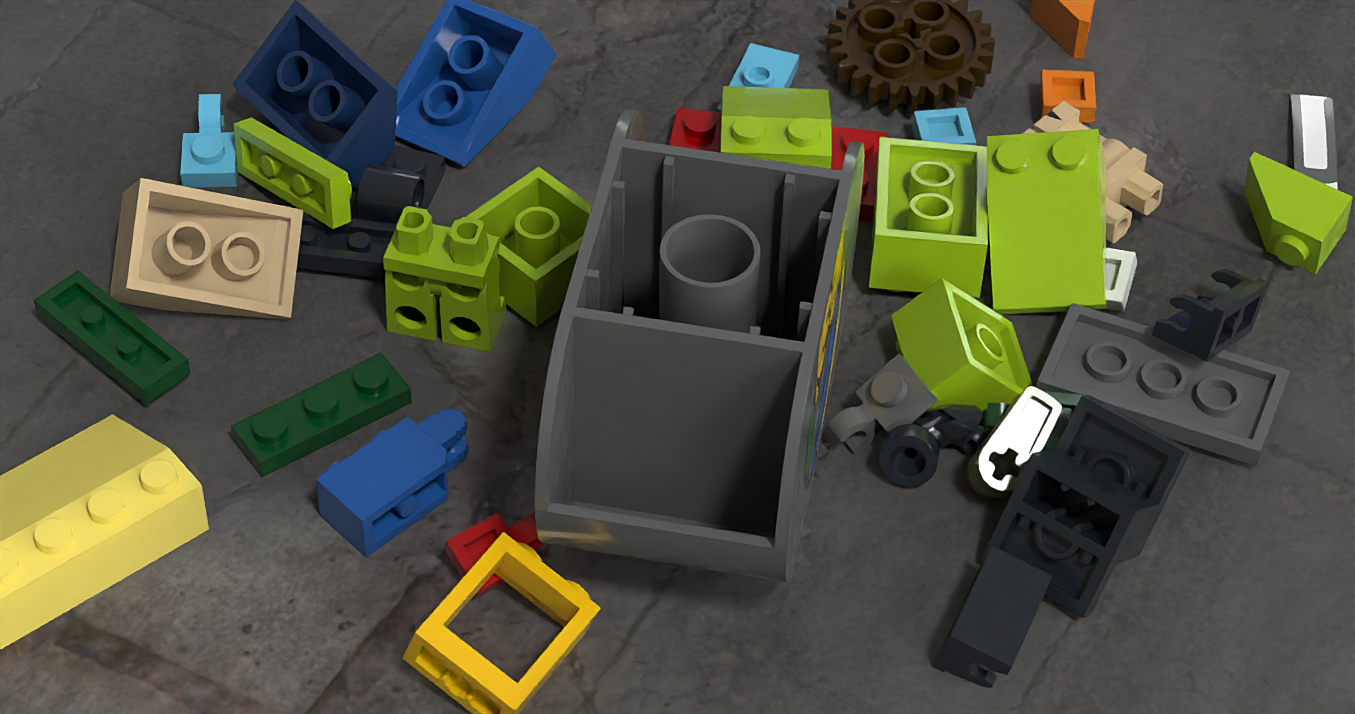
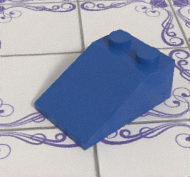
[395,0,556,168]

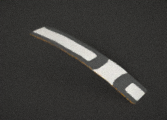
[1291,94,1337,189]

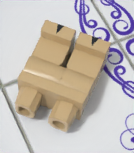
[1023,101,1163,244]

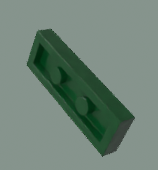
[34,270,190,405]
[231,352,412,478]

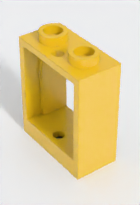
[402,532,601,714]

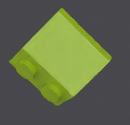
[891,278,1033,419]

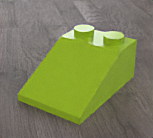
[720,86,832,169]
[986,129,1106,315]
[869,137,988,298]

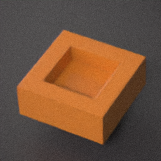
[1039,69,1096,123]

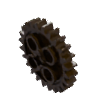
[826,0,995,114]

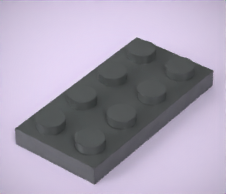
[1036,303,1291,466]

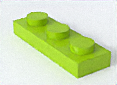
[234,117,352,229]

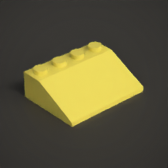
[0,414,209,650]

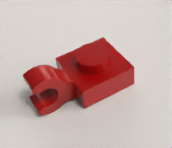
[444,512,545,599]

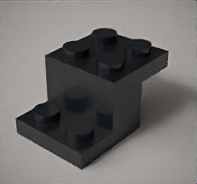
[981,395,1192,618]

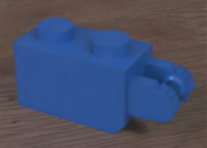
[316,407,469,557]

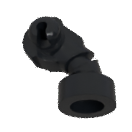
[879,403,988,487]

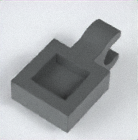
[828,354,938,454]

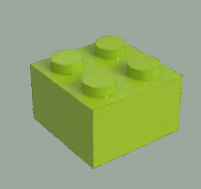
[466,166,592,327]

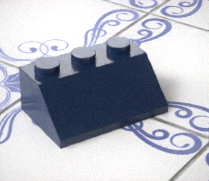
[232,0,398,189]

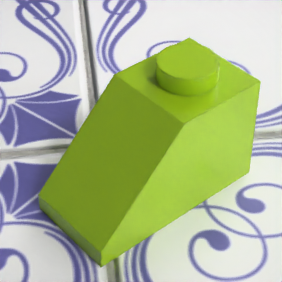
[1244,152,1353,274]

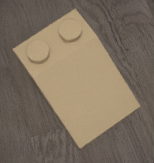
[110,178,303,320]

